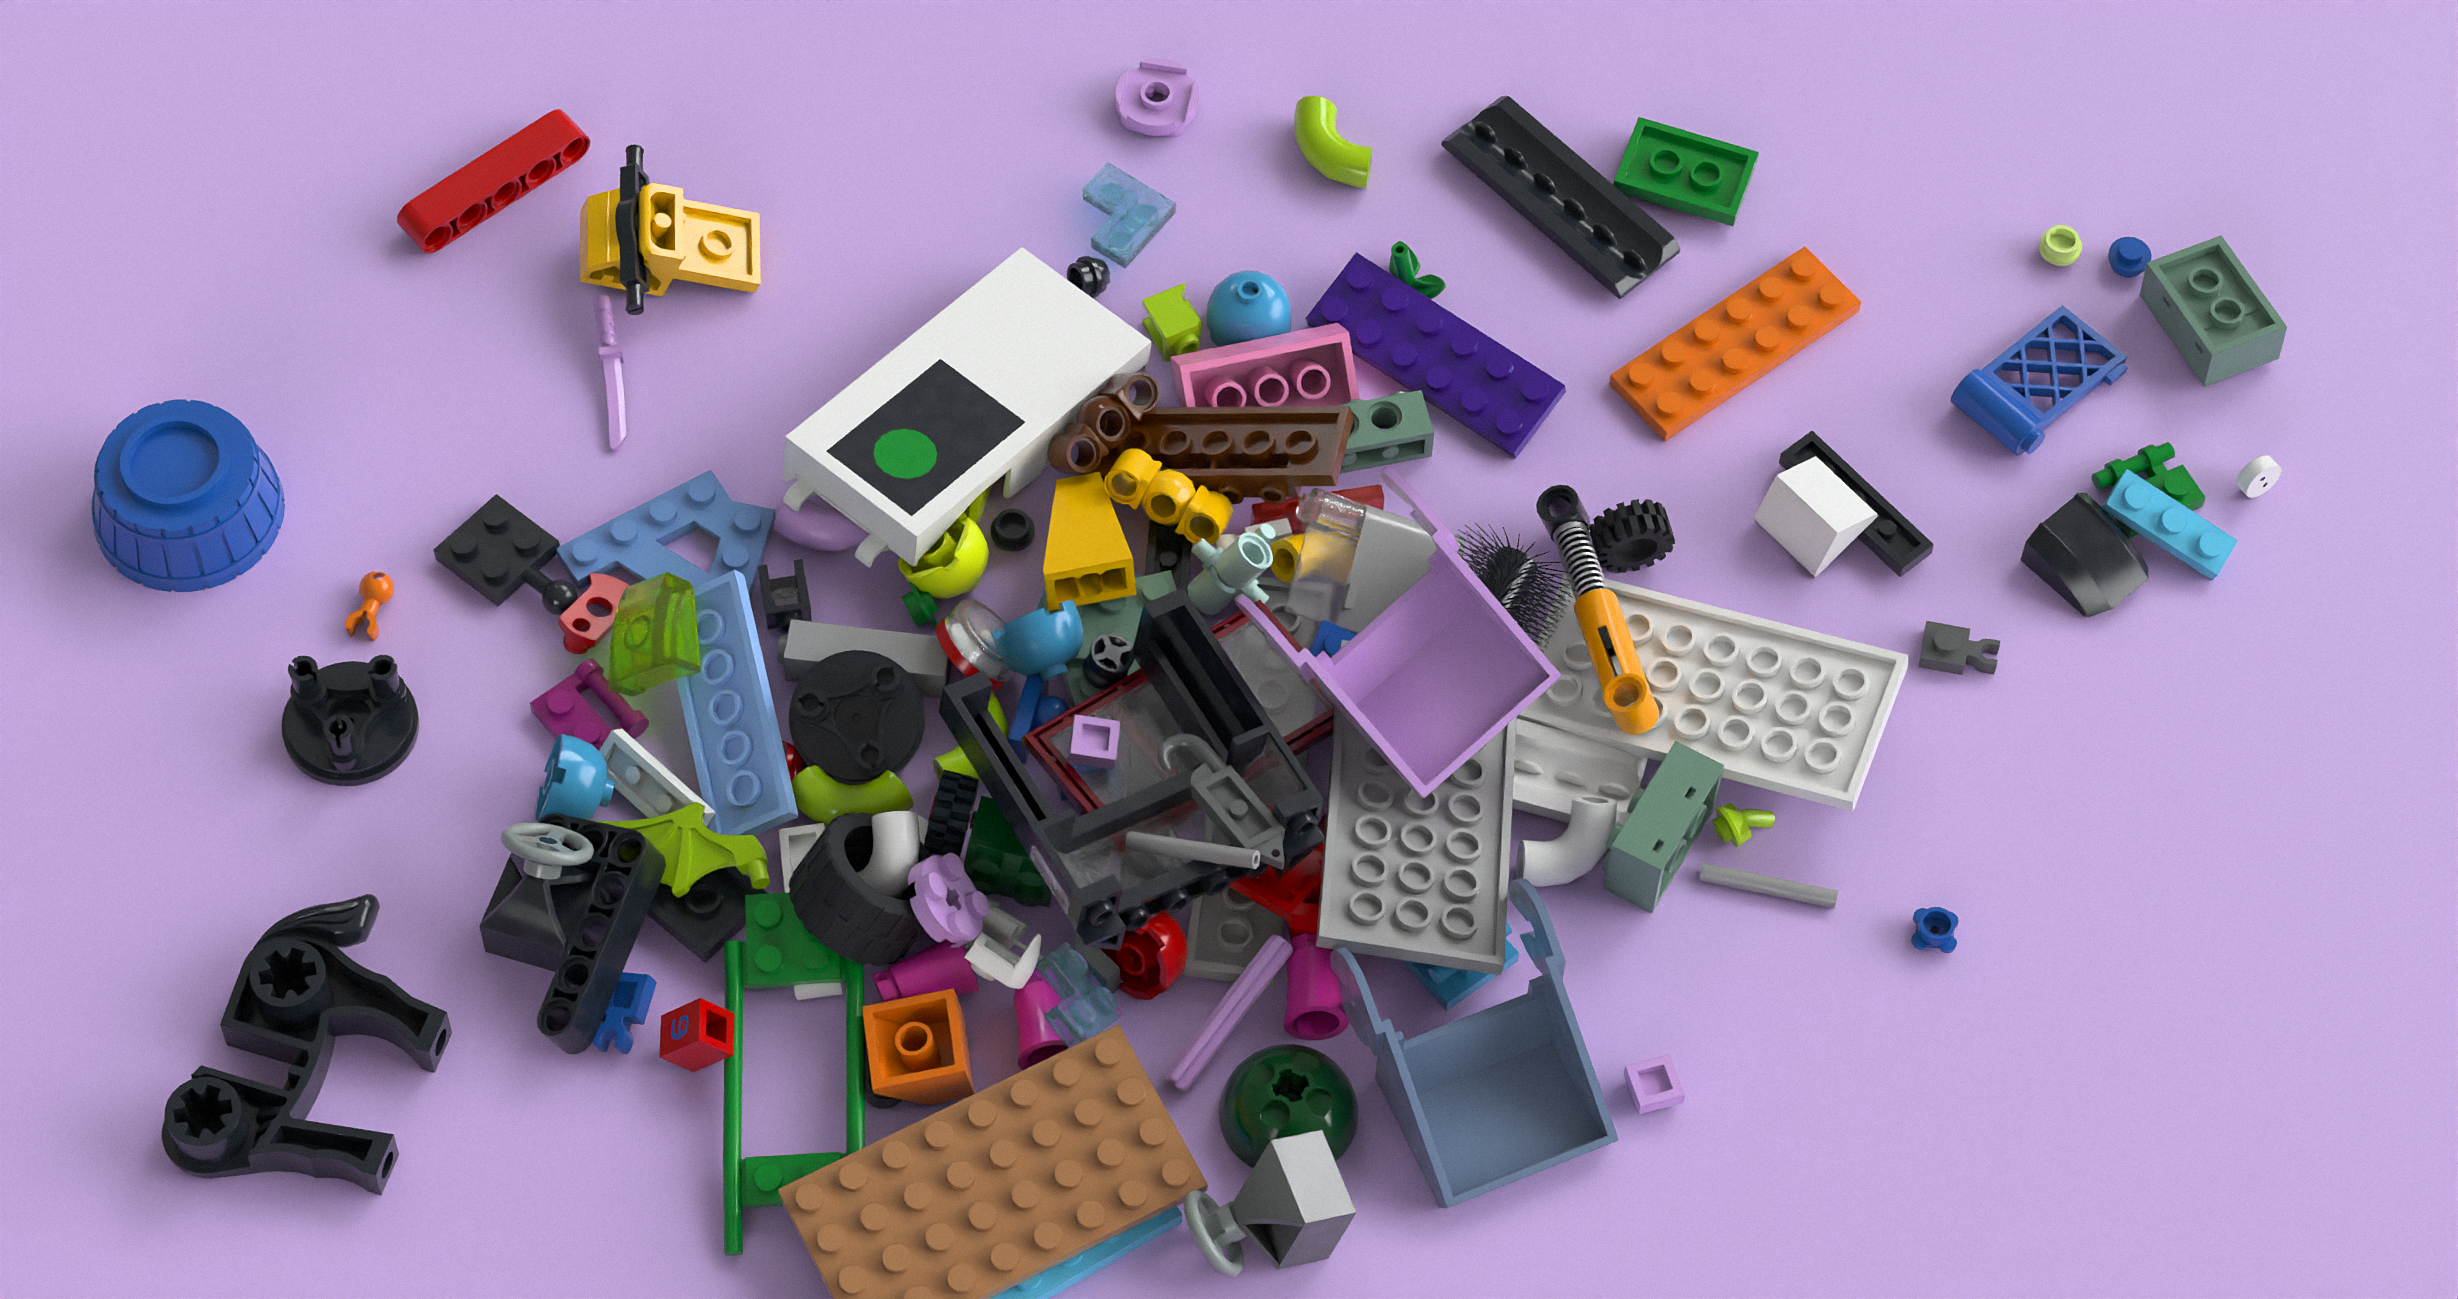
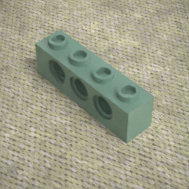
[1338,390,1434,474]

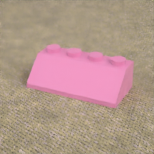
[1170,323,1360,407]

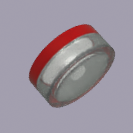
[936,599,1016,690]

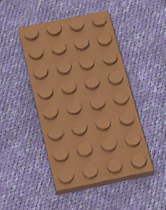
[778,1024,1208,1299]

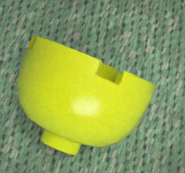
[898,512,989,599]

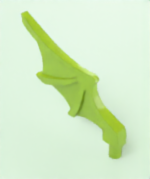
[595,802,770,897]

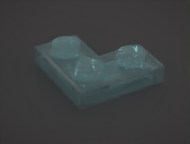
[1082,162,1176,268]
[1036,942,1124,1048]

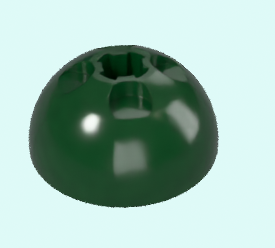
[1219,1044,1358,1168]

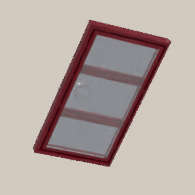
[1022,600,1334,861]

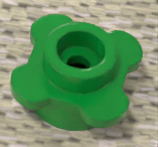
[901,582,940,628]

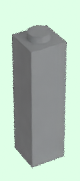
[777,619,952,699]

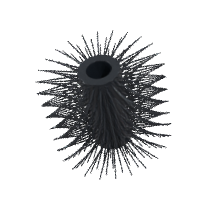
[1455,523,1576,652]

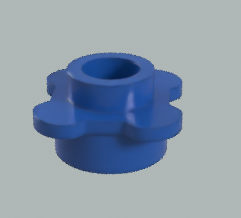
[1911,907,1959,953]

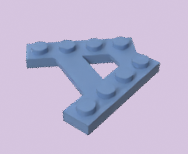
[556,469,776,600]

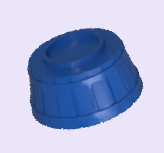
[91,399,285,592]

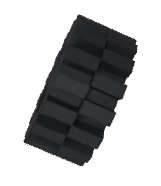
[1589,499,1675,573]

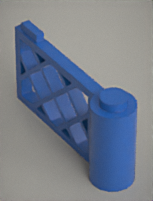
[1950,305,2128,456]

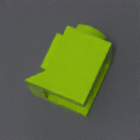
[1142,282,1201,362]

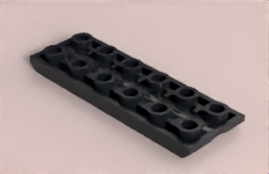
[1441,96,1680,299]

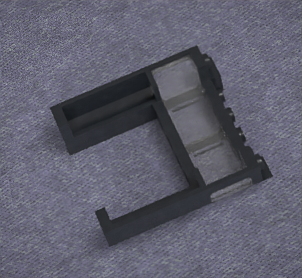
[938,588,1326,951]

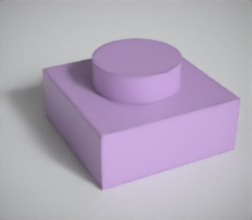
[1068,714,1120,769]
[1624,1054,1685,1114]

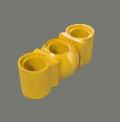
[1104,449,1233,545]

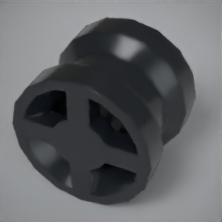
[1083,633,1135,690]

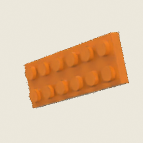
[1609,246,1861,441]

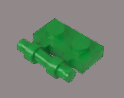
[2091,442,2206,538]

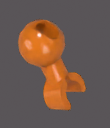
[345,571,394,641]

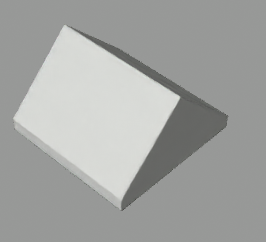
[1754,456,1878,578]

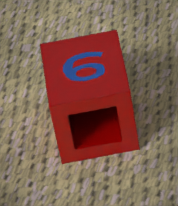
[659,998,734,1072]

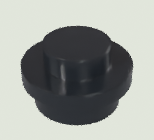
[991,509,1035,552]

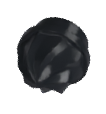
[1067,256,1110,298]

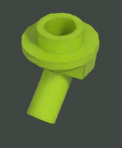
[1712,802,1775,848]

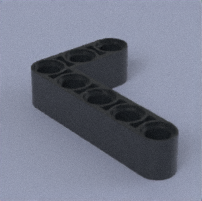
[532,814,666,1054]

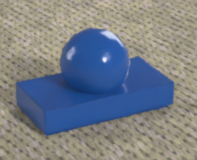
[1008,674,1070,764]

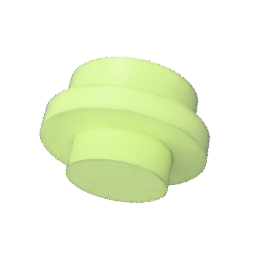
[2039,225,2082,266]

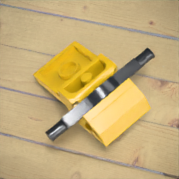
[580,144,761,315]

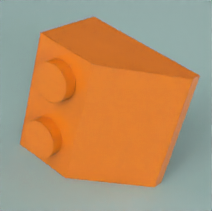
[862,988,975,1105]

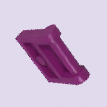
[530,658,649,750]

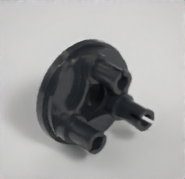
[789,650,925,785]
[282,655,419,786]

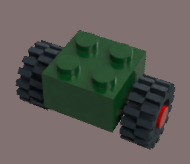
[923,769,1111,908]

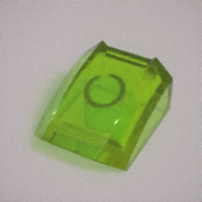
[608,572,701,697]

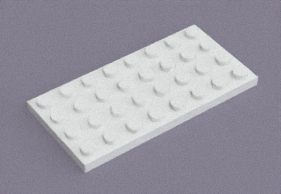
[1517,573,1908,812]

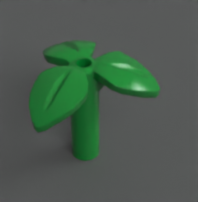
[1389,241,1446,299]

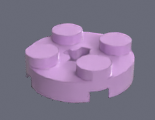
[1115,59,1199,137]
[908,853,990,948]

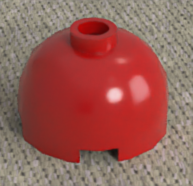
[1100,912,1188,1000]

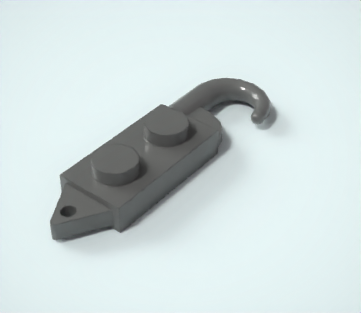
[1157,734,1285,870]

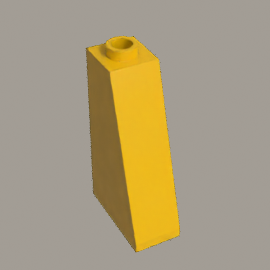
[1043,472,1136,611]

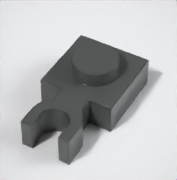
[1918,621,2000,675]

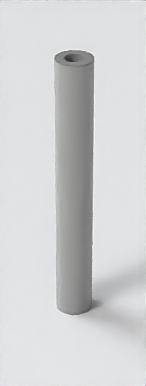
[1125,831,1260,869]
[1699,863,1838,908]

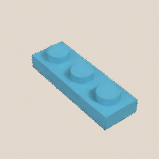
[2102,469,2238,580]

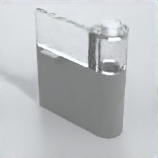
[1284,488,1465,635]

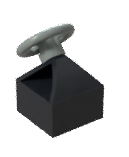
[479,822,598,972]

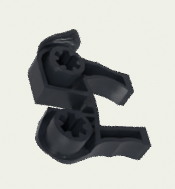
[162,894,452,1195]

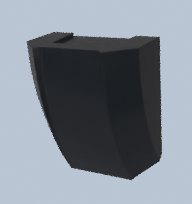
[2020,492,2149,617]

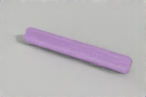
[1165,935,1293,1091]

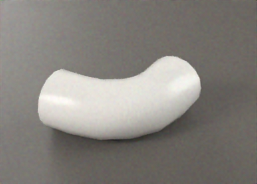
[1516,795,1617,887]
[857,811,920,899]

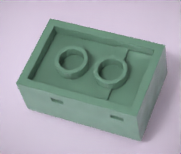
[2140,235,2287,387]
[1602,741,1724,913]

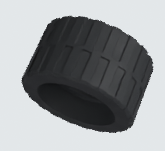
[789,812,933,966]

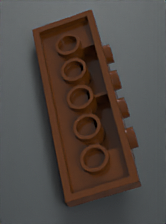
[1082,406,1354,504]

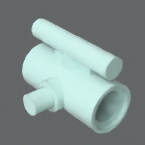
[1187,523,1275,615]

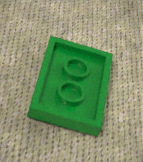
[1613,117,1759,226]

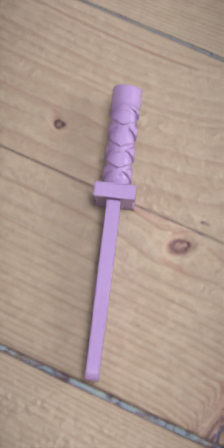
[593,295,627,452]

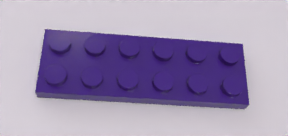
[1306,252,1566,459]

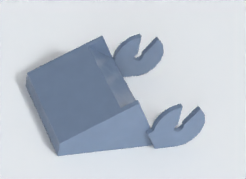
[1330,878,1619,1208]

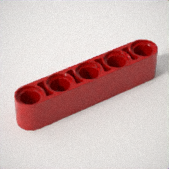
[397,109,591,254]

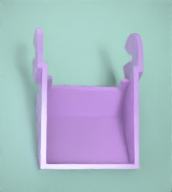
[1234,466,1562,798]

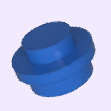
[2108,237,2152,278]

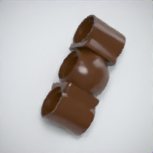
[1047,373,1160,474]

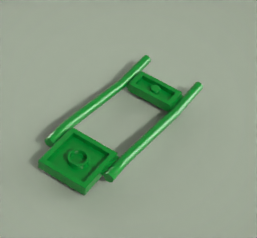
[723,892,865,1256]

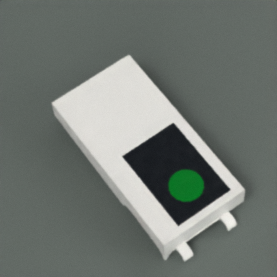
[782,247,1152,568]

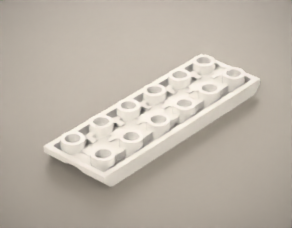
[1512,718,1648,825]

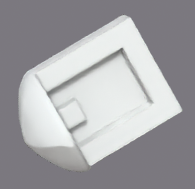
[964,932,1041,989]

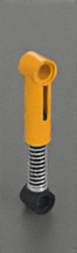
[1536,485,1659,735]

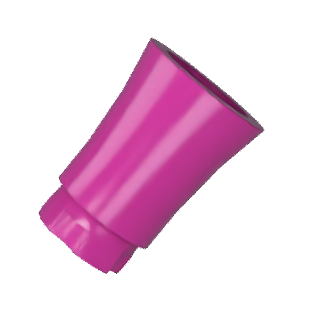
[1283,933,1349,1041]
[872,939,979,1002]
[1013,967,1079,1070]

